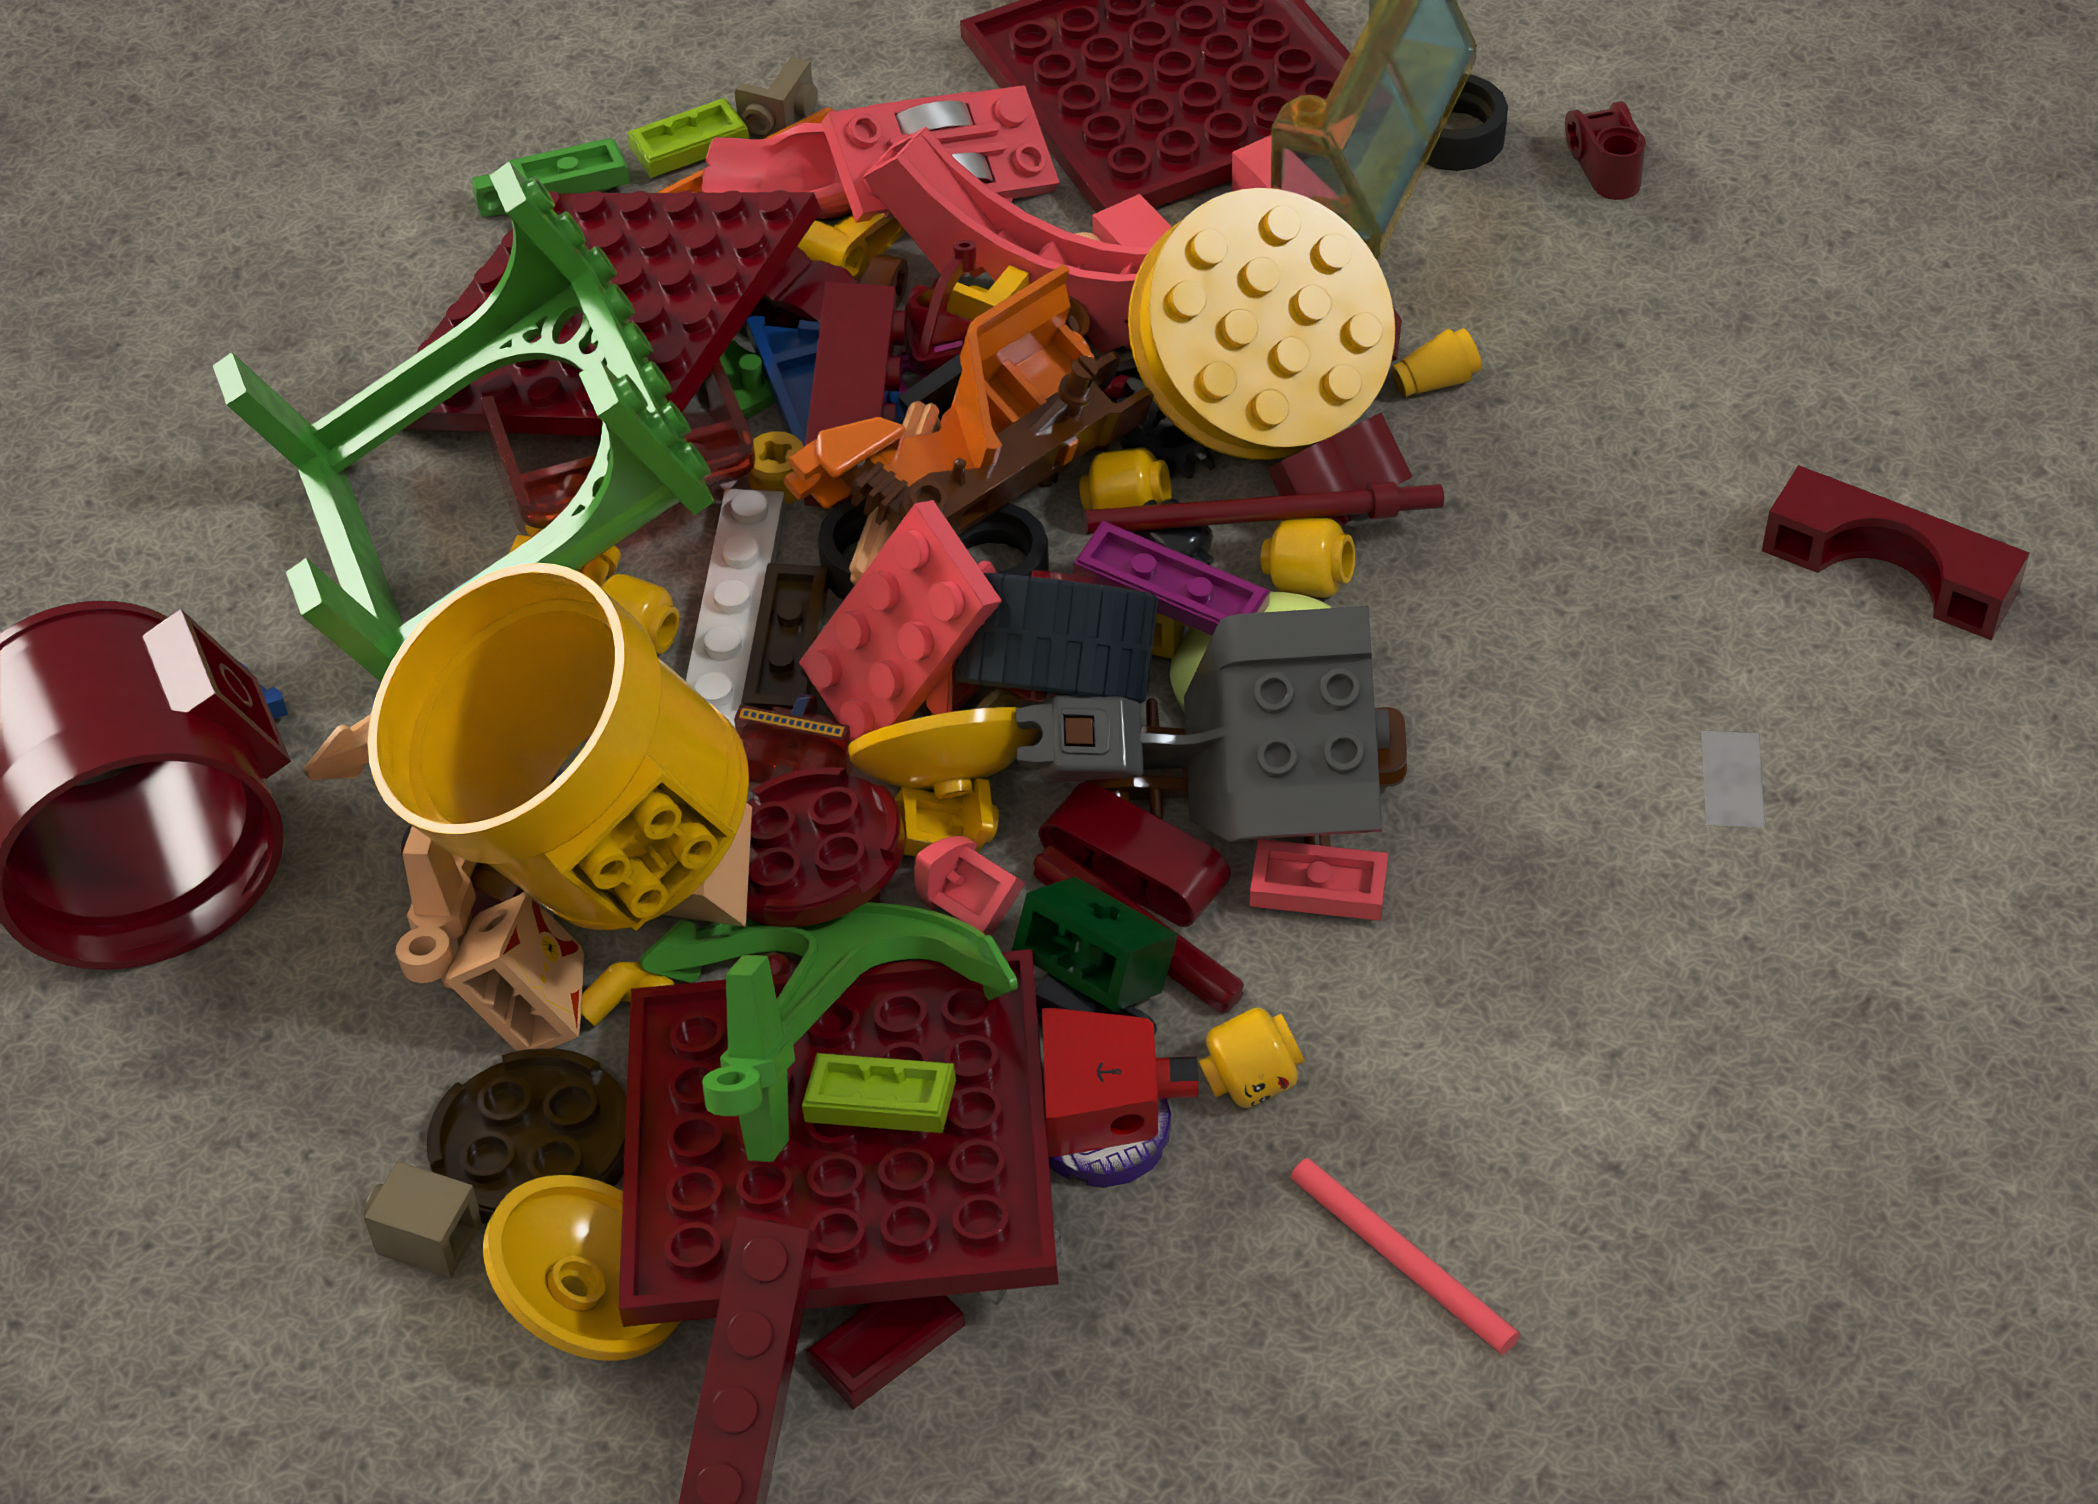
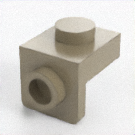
[734,57,818,136]

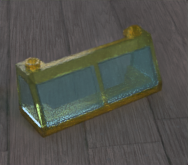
[1271,0,1477,260]

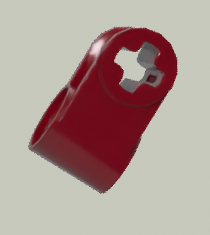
[1565,101,1646,200]

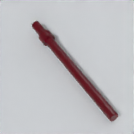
[1083,481,1444,535]

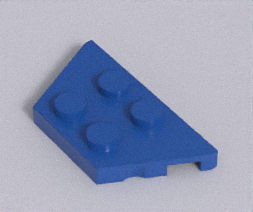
[746,315,904,446]

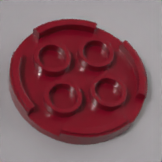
[746,767,906,927]

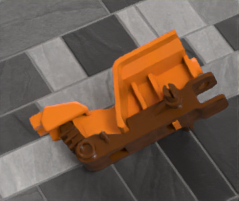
[784,264,1154,536]

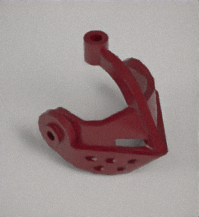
[905,240,976,376]

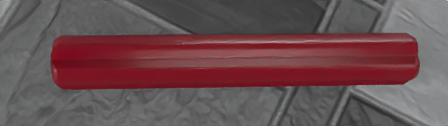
[1033,845,1244,1013]

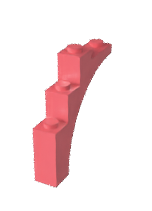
[863,127,1152,354]

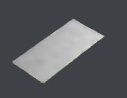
[1701,731,1765,828]

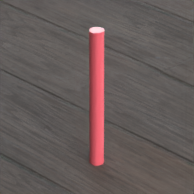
[1291,1158,1520,1355]

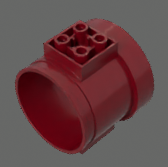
[0,600,291,970]

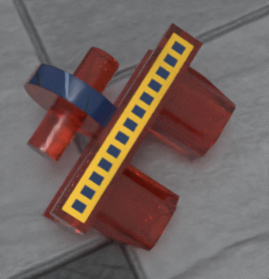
[734,693,853,784]

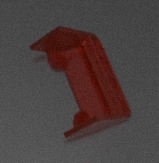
[480,359,756,537]

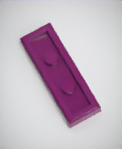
[1073,521,1270,636]

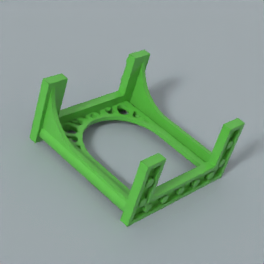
[213,162,715,682]

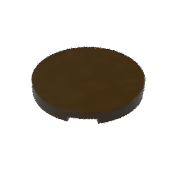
[426,1048,627,1225]

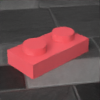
[1249,839,1388,921]

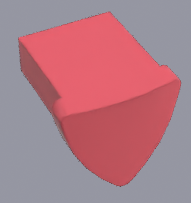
[914,836,1025,936]

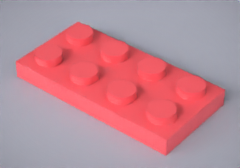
[799,500,1002,742]

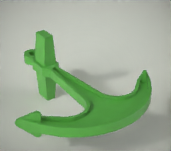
[639,902,1018,1162]

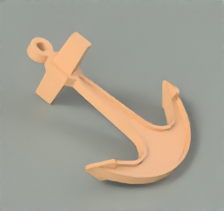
[304,714,593,989]

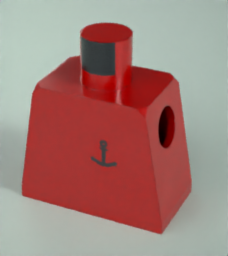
[1042,1008,1199,1157]

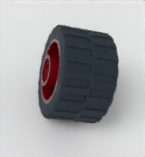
[954,570,1158,704]

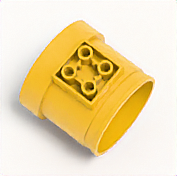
[368,563,749,931]

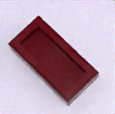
[807,1295,965,1410]

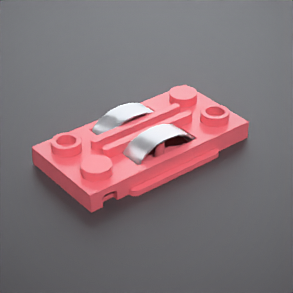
[821,85,1060,223]

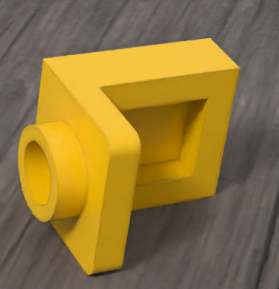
[895,778,999,856]

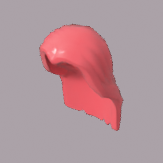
[701,123,852,219]

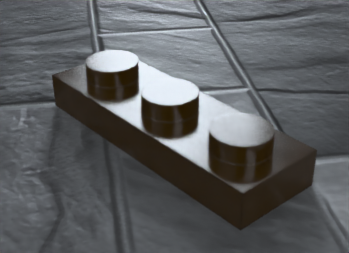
[741,563,829,720]

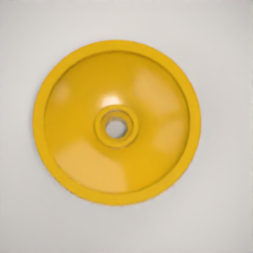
[848,707,1040,800]
[483,1175,681,1361]

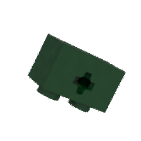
[1011,876,1178,1012]

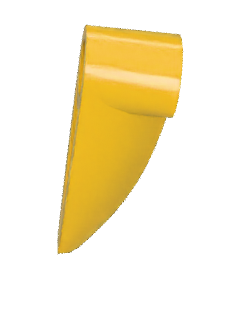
[797,213,906,281]

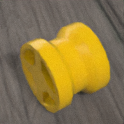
[746,431,804,504]

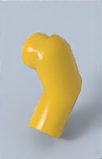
[581,962,674,1027]

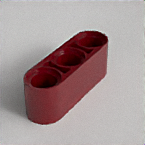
[1038,782,1231,927]

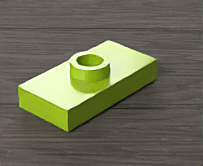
[627,98,749,178]
[802,1053,956,1133]

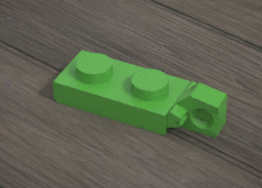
[472,138,630,217]

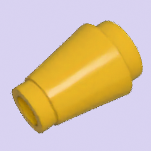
[1391,328,1482,398]

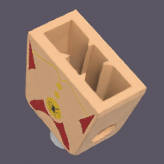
[445,892,584,1051]

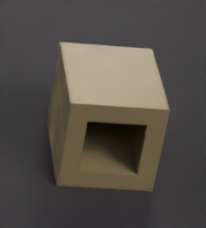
[364,1161,482,1278]

